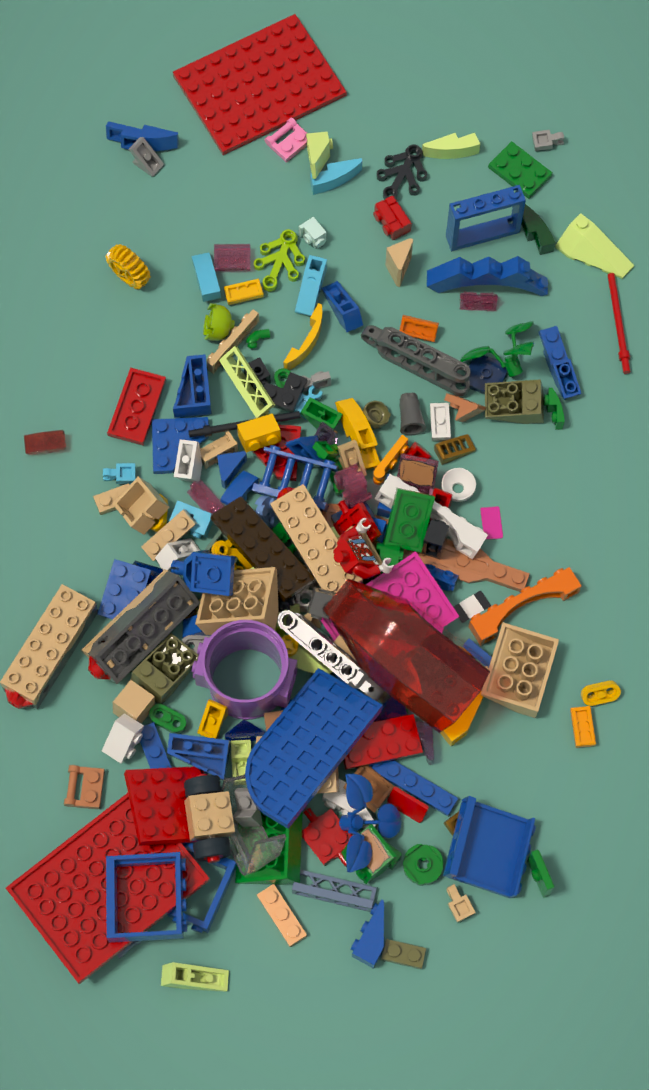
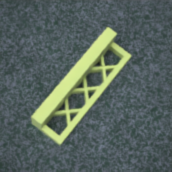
[219,346,275,418]

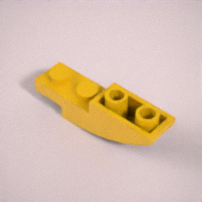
[335,398,380,470]

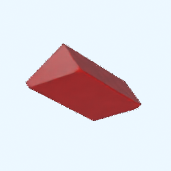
[387,787,429,823]

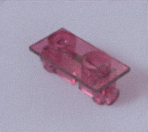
[460,291,498,311]
[187,480,224,514]

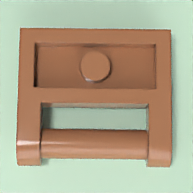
[64,765,105,809]

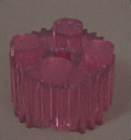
[334,463,372,508]

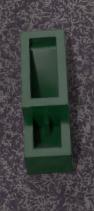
[521,204,555,255]

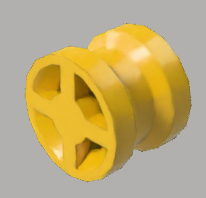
[282,635,298,657]

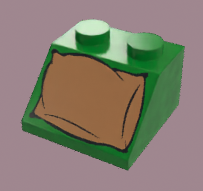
[341,824,397,884]

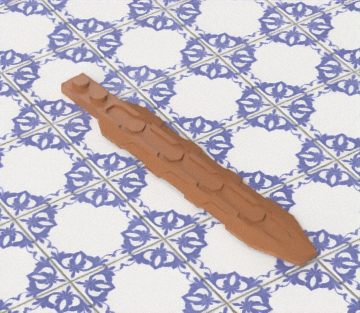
[320,504,530,592]

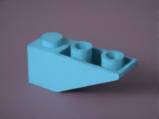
[295,255,327,316]

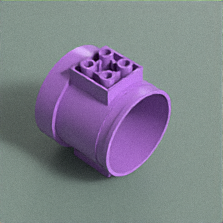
[192,620,298,720]

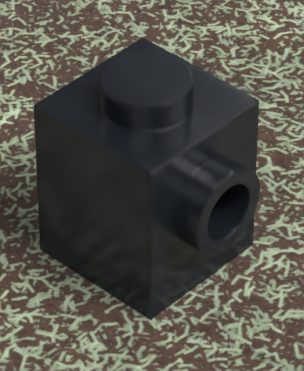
[244,357,271,390]

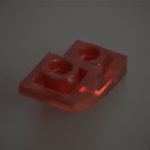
[24,430,66,455]

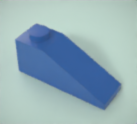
[321,281,363,332]

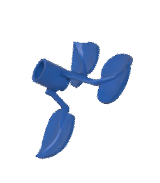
[339,774,402,872]

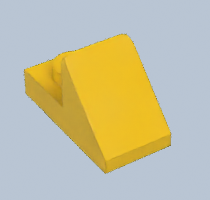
[197,699,228,739]

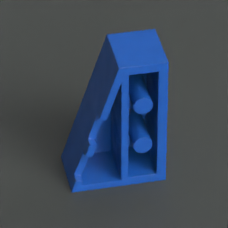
[173,354,212,418]
[167,733,230,782]

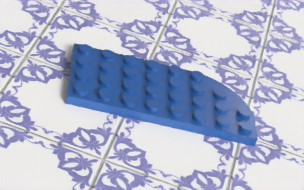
[245,668,383,829]

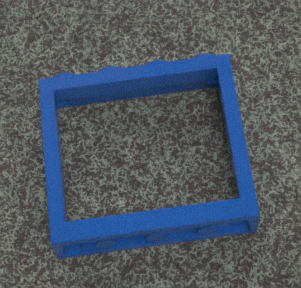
[446,185,526,251]
[163,842,237,933]
[106,852,187,943]

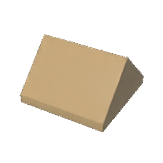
[385,238,414,287]

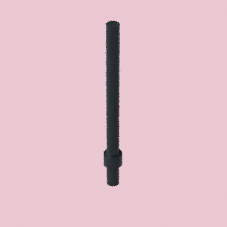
[188,411,301,438]

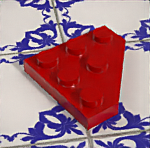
[252,424,301,481]

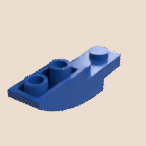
[106,121,179,151]
[538,326,582,400]

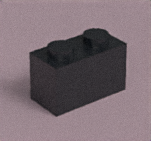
[422,520,450,560]

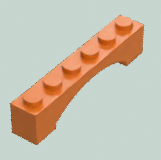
[469,567,582,646]

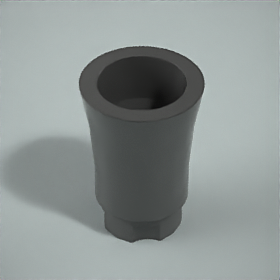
[399,392,426,436]

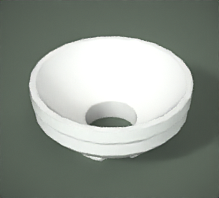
[441,468,476,502]

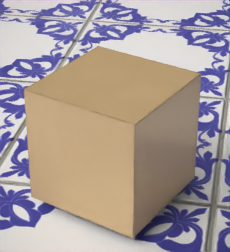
[113,680,155,724]

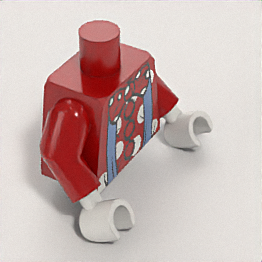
[333,518,394,579]

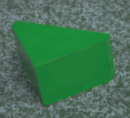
[301,397,343,430]

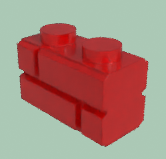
[373,195,412,240]

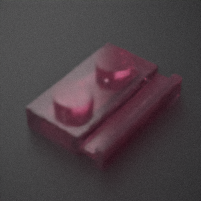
[214,244,250,271]

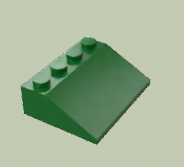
[235,811,303,885]

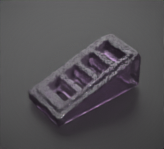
[416,721,434,765]

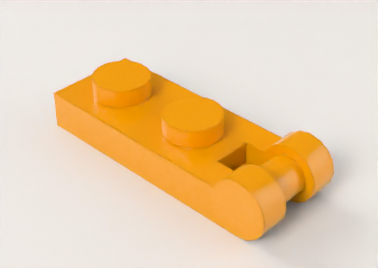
[373,435,409,485]

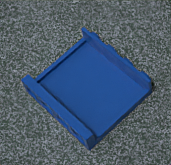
[443,796,536,898]

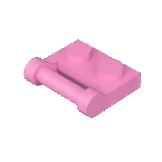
[264,118,307,163]

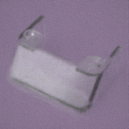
[222,774,286,876]

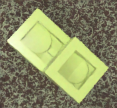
[231,740,251,783]

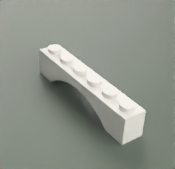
[375,474,488,559]

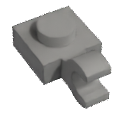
[532,130,564,151]
[302,371,331,392]

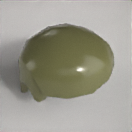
[363,400,391,429]

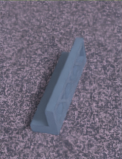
[292,870,377,912]

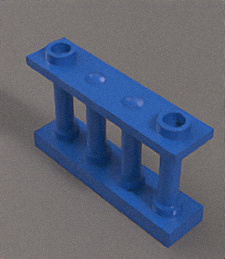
[252,445,339,512]

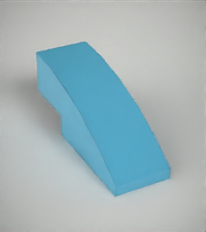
[310,158,362,195]
[191,253,221,302]

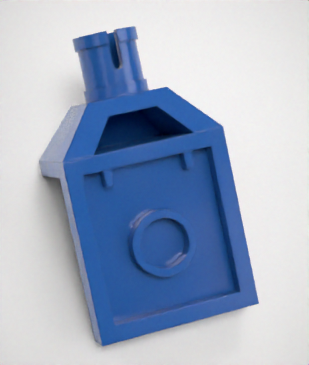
[171,550,235,596]

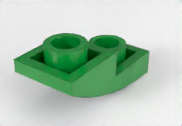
[544,388,565,430]

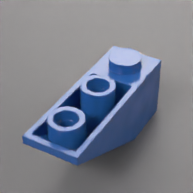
[350,899,384,969]

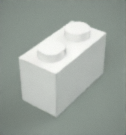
[102,713,144,763]

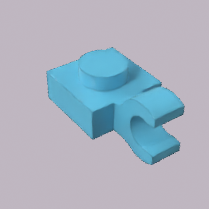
[103,463,135,484]

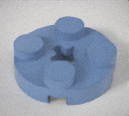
[254,496,279,530]

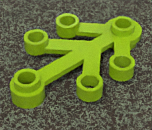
[254,229,305,292]

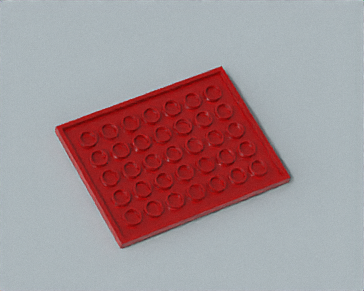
[173,14,347,155]
[6,793,210,984]

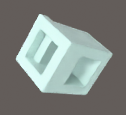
[299,217,326,248]

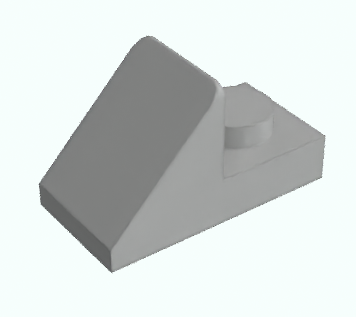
[128,137,164,176]
[233,788,263,827]

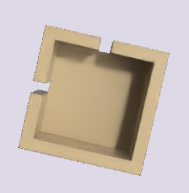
[113,476,170,535]

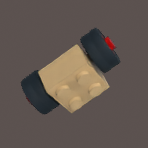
[184,774,235,863]

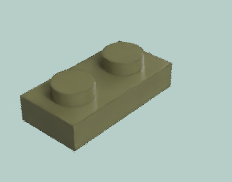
[382,939,426,970]

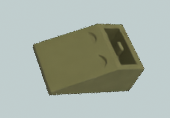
[485,379,544,424]
[131,633,199,704]

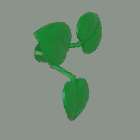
[460,321,534,377]

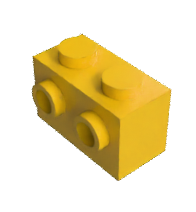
[237,413,281,453]

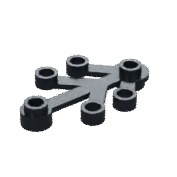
[376,144,427,200]

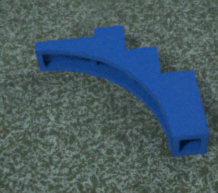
[427,256,548,296]

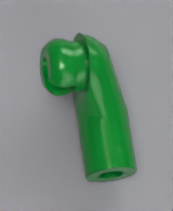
[246,329,270,349]

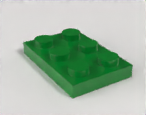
[488,141,553,199]
[383,488,435,553]

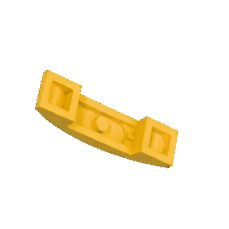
[283,303,322,370]

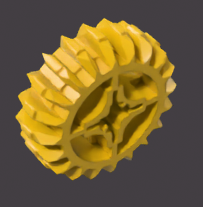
[106,244,151,289]

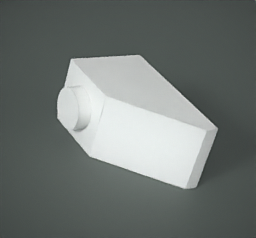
[174,440,202,482]
[155,538,201,572]

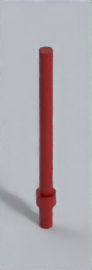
[607,273,631,374]

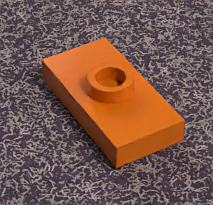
[399,315,439,342]

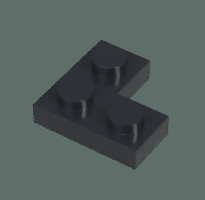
[259,372,308,412]

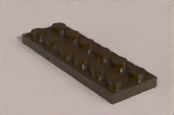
[210,496,315,602]

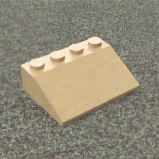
[195,567,279,635]
[481,622,559,718]

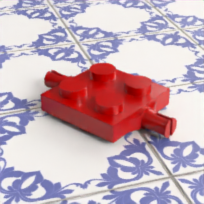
[333,500,382,543]
[302,808,352,867]

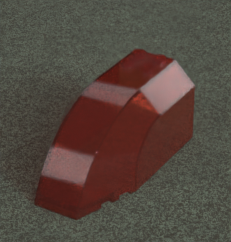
[323,579,490,733]

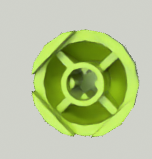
[203,303,235,341]

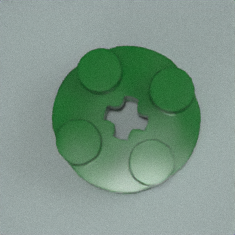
[403,844,443,886]

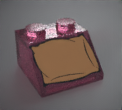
[397,453,439,495]

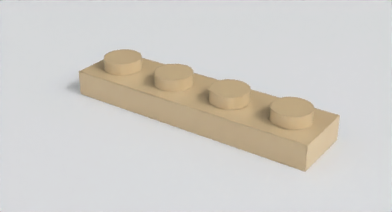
[207,309,259,374]

